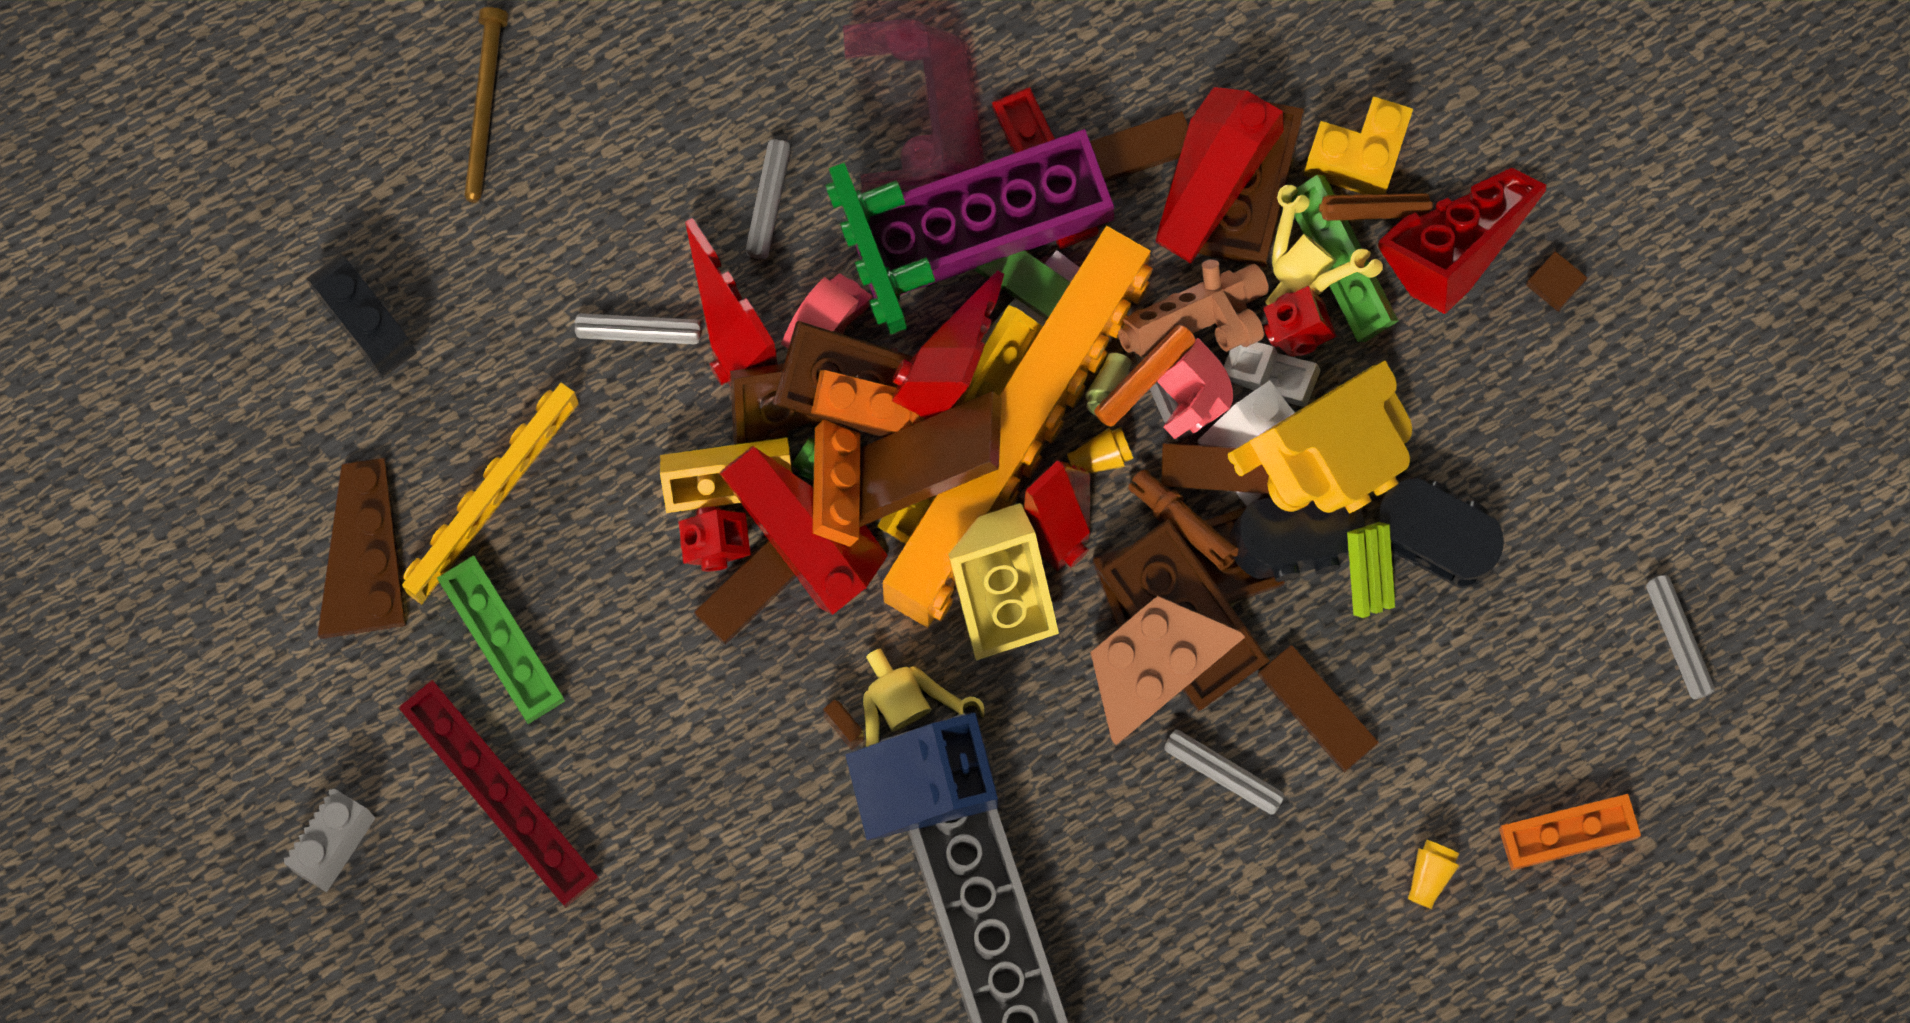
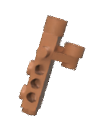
[1118,260,1268,357]

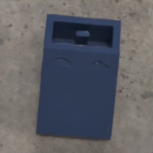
[845,713,998,841]

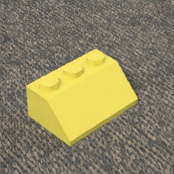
[948,503,1059,661]

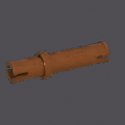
[1128,469,1238,570]

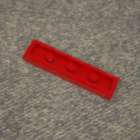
[992,87,1099,250]

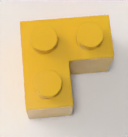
[1304,96,1413,194]

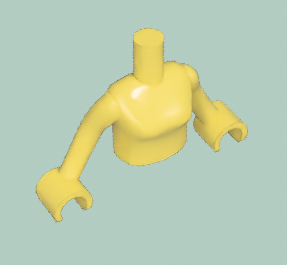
[1265,185,1383,305]
[863,648,985,747]

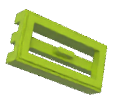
[1347,522,1395,618]

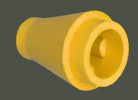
[1067,427,1134,473]
[1407,840,1459,909]

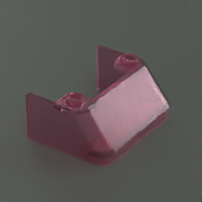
[843,19,984,193]

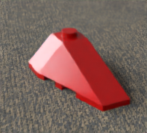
[1155,87,1284,263]
[1378,168,1547,314]
[685,218,778,387]
[892,270,1005,419]
[719,446,888,615]
[1024,460,1090,572]

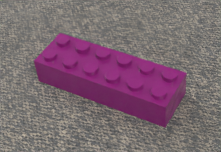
[846,129,1114,299]

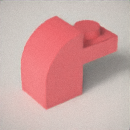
[781,273,873,349]
[1157,338,1233,439]

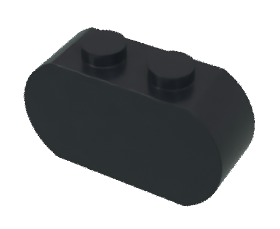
[306,253,417,378]
[1375,478,1504,588]
[1229,498,1365,582]

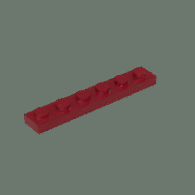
[398,680,600,908]

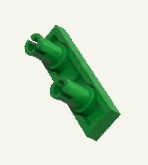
[825,162,935,334]

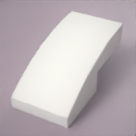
[1224,342,1321,407]

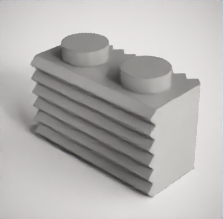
[284,789,375,892]

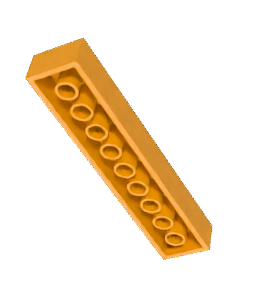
[883,226,1153,628]

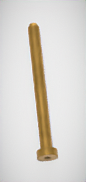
[464,7,508,203]

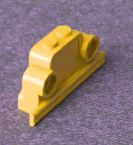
[1228,361,1412,514]

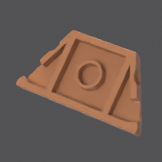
[1090,596,1245,745]

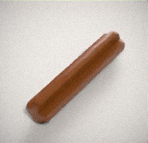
[1319,193,1433,221]

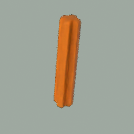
[1094,325,1196,427]

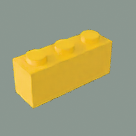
[660,437,793,513]

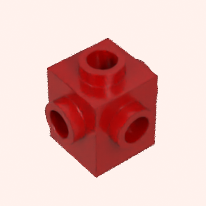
[1263,286,1337,357]
[678,507,751,572]

